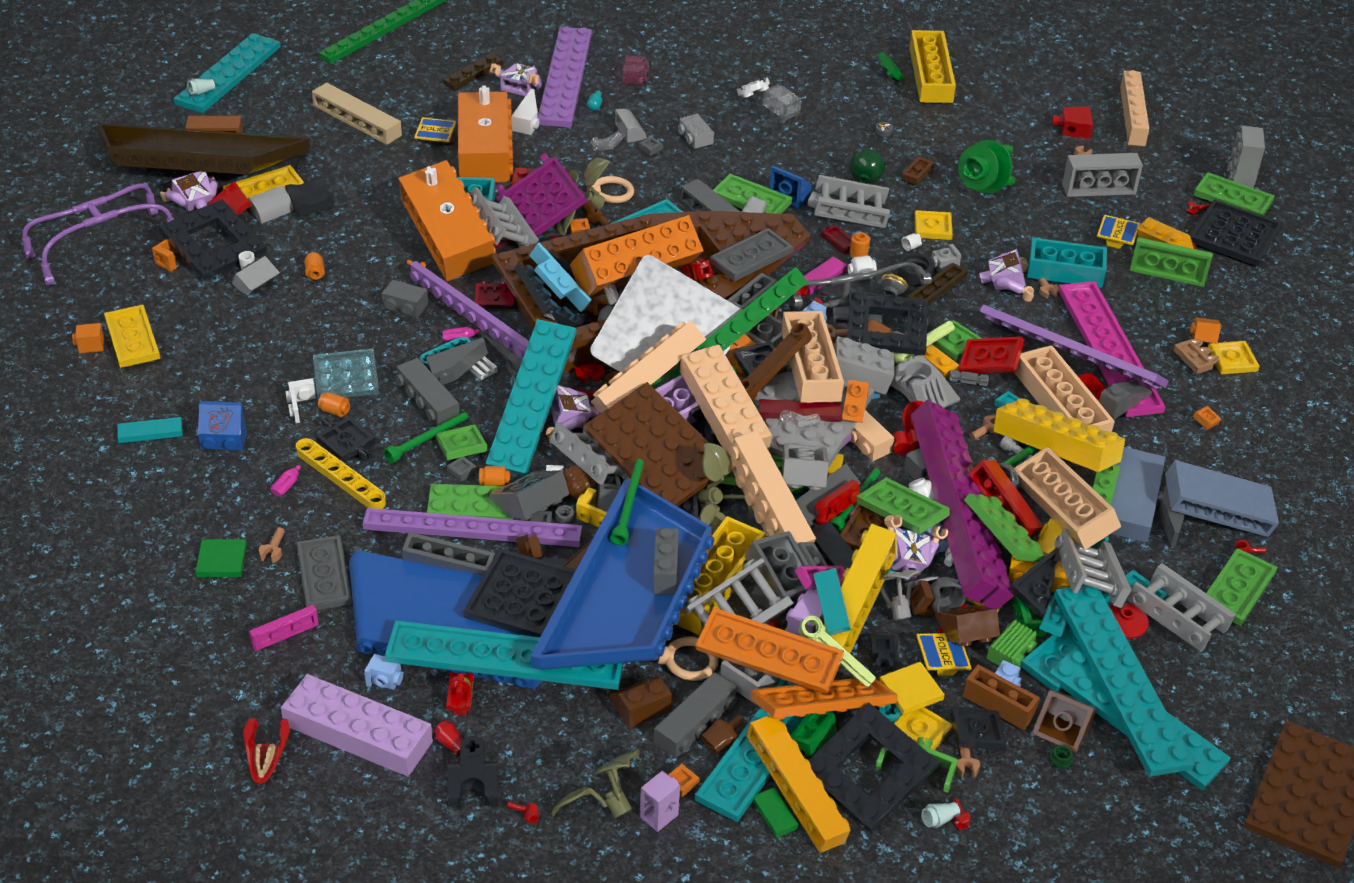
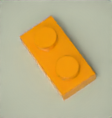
[917,344,959,378]

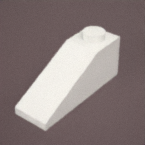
[511,89,539,135]

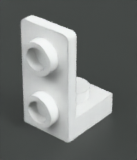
[285,378,316,423]

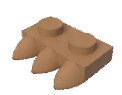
[1173,339,1219,374]

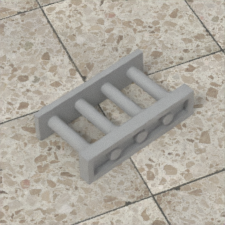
[814,175,890,228]
[470,187,539,247]
[550,423,631,485]
[1054,528,1131,608]
[684,558,793,657]
[1127,563,1236,652]

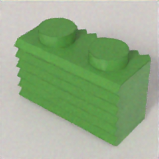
[987,620,1037,667]

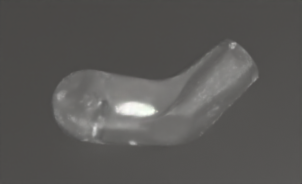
[591,131,625,150]
[779,410,821,430]

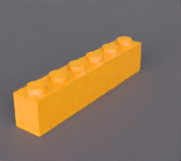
[746,715,850,853]

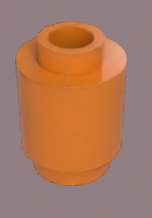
[850,232,870,258]
[304,252,325,280]
[318,392,350,417]
[479,466,510,486]

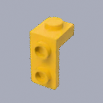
[576,487,607,527]

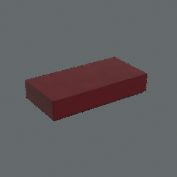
[821,225,852,255]

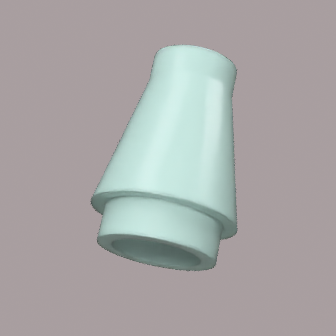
[187,78,215,96]
[922,802,960,828]

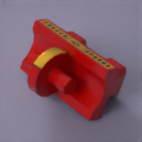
[446,672,474,716]

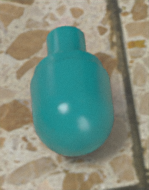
[587,91,602,111]

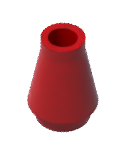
[433,720,463,756]

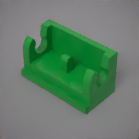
[1012,595,1047,637]
[790,711,837,760]

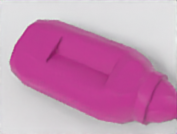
[443,327,480,341]
[270,465,301,496]

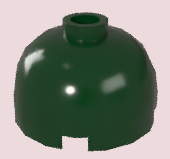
[850,149,886,183]

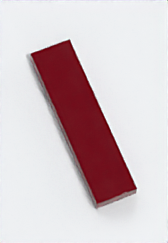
[759,399,842,422]

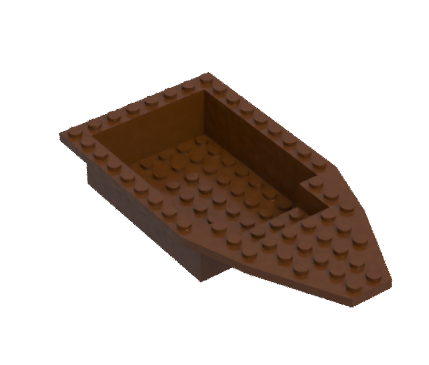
[492,211,810,374]

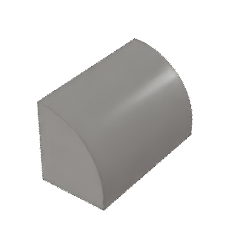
[615,109,647,143]
[249,186,294,224]
[232,256,280,293]

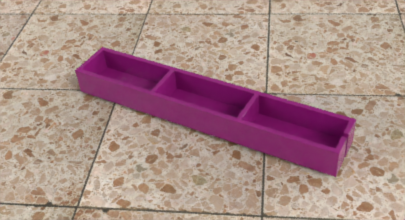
[911,399,1014,610]

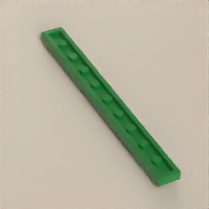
[319,0,446,64]
[651,267,808,389]

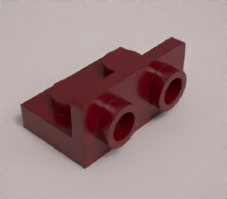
[475,281,514,308]

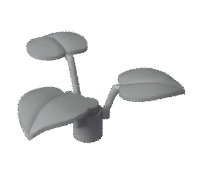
[880,570,940,620]

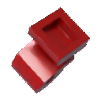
[680,258,714,281]
[892,429,919,456]

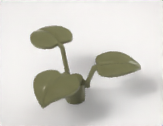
[555,158,610,236]
[698,443,754,536]
[551,749,640,818]

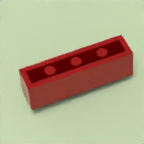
[968,460,1044,538]

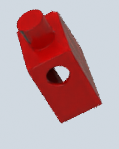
[1052,106,1093,139]

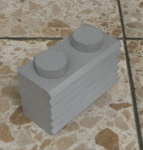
[678,113,714,149]

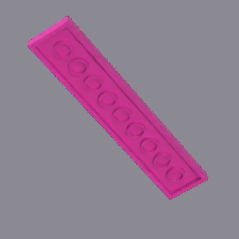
[1058,281,1165,417]

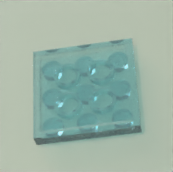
[313,348,379,400]

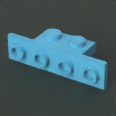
[529,243,591,312]

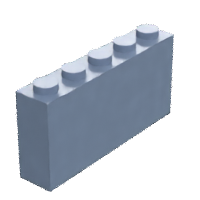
[1111,447,1166,542]
[1165,460,1279,537]

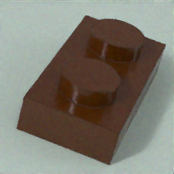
[901,156,934,185]

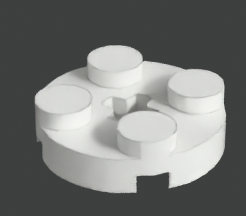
[736,77,770,98]

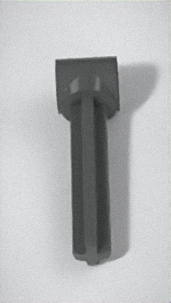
[480,330,523,376]

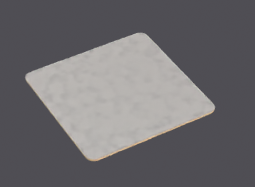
[590,255,742,374]

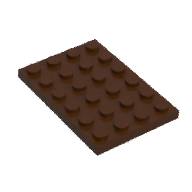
[583,382,712,506]
[1243,720,1354,868]

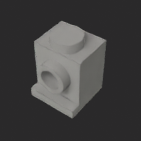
[930,244,961,273]

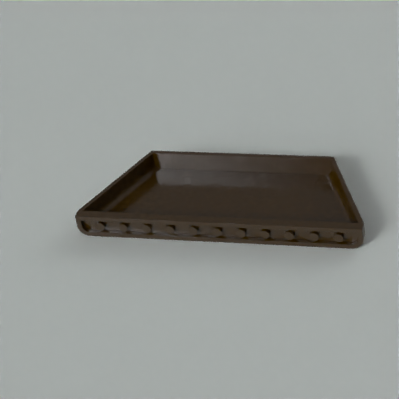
[98,123,310,174]

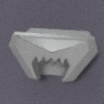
[890,356,961,408]

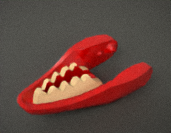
[244,718,289,784]

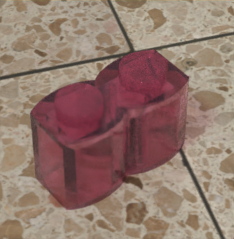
[623,55,649,85]

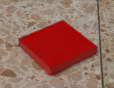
[207,181,252,216]

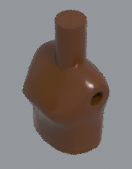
[582,200,610,226]
[700,715,744,754]

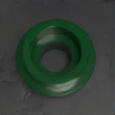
[1049,745,1074,768]

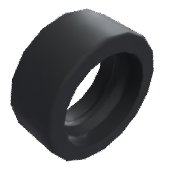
[897,252,934,286]

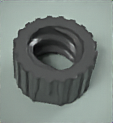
[555,505,574,524]

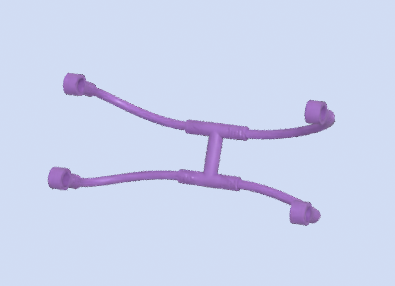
[22,183,174,285]

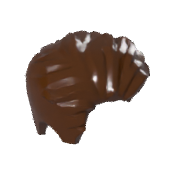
[563,465,596,500]

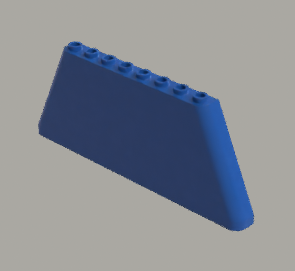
[530,479,714,670]
[349,551,543,689]

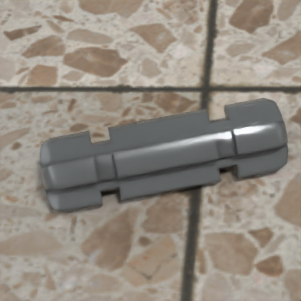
[949,370,989,387]

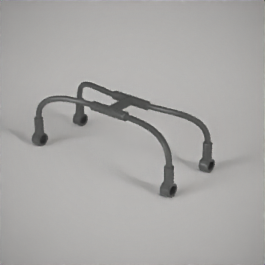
[790,262,932,326]

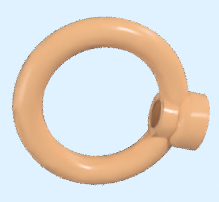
[587,176,634,203]
[658,637,719,681]

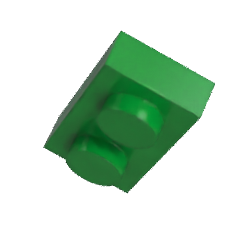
[878,52,904,81]

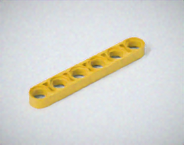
[296,438,386,509]

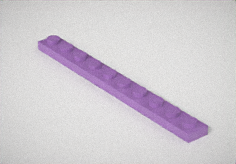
[410,261,529,359]
[363,508,582,547]

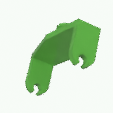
[876,737,958,793]

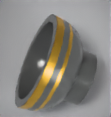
[881,274,908,297]

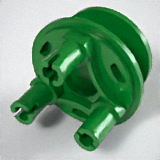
[958,140,1015,194]

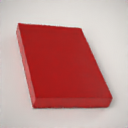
[958,337,1024,373]

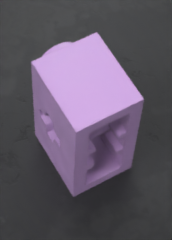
[640,771,680,832]

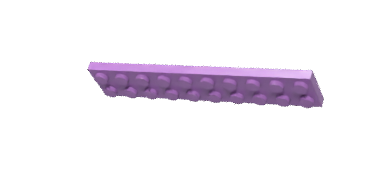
[538,26,592,127]
[980,305,1169,389]

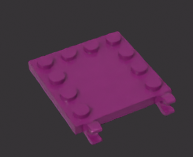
[495,153,588,236]

